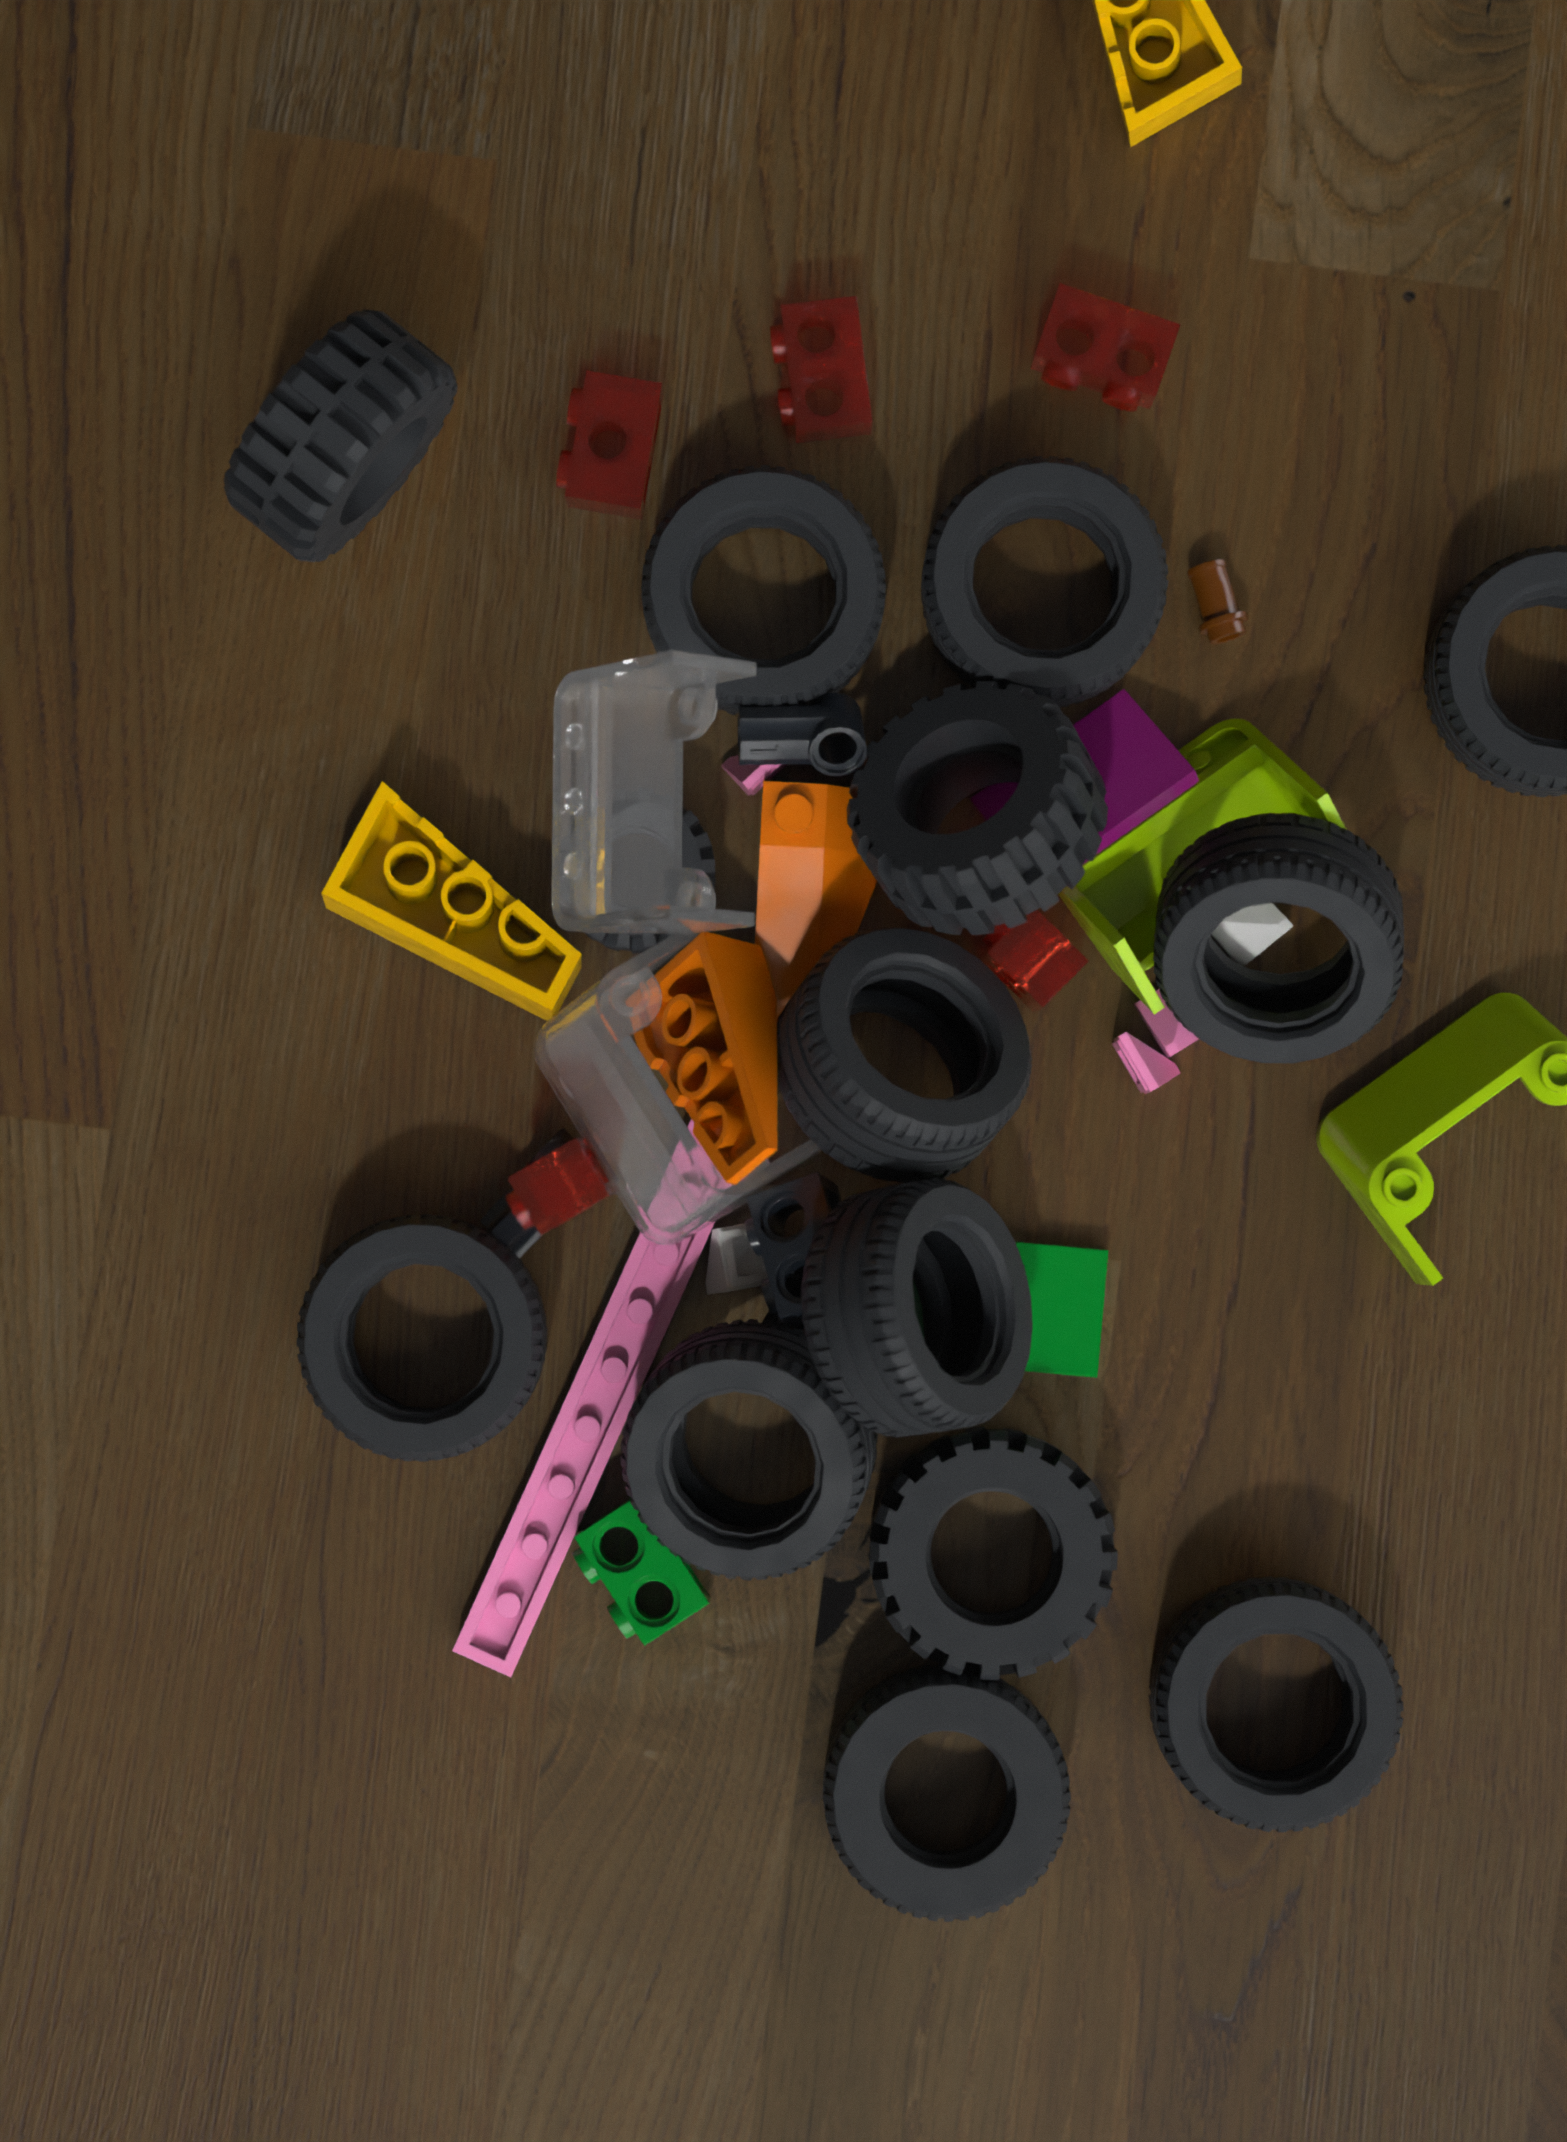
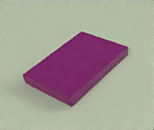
[970,689,1199,864]

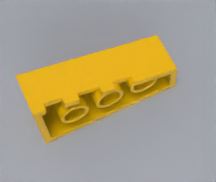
[1092,0,1242,147]
[322,781,582,1023]

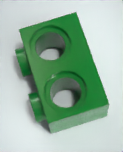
[572,1497,711,1646]

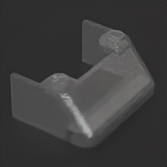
[552,650,756,934]
[534,922,824,1245]

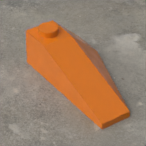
[755,781,877,1022]
[625,931,777,1185]

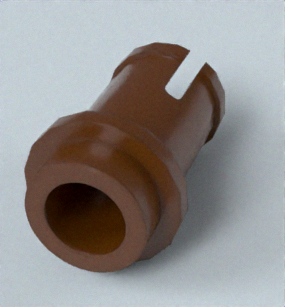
[1187,559,1249,645]

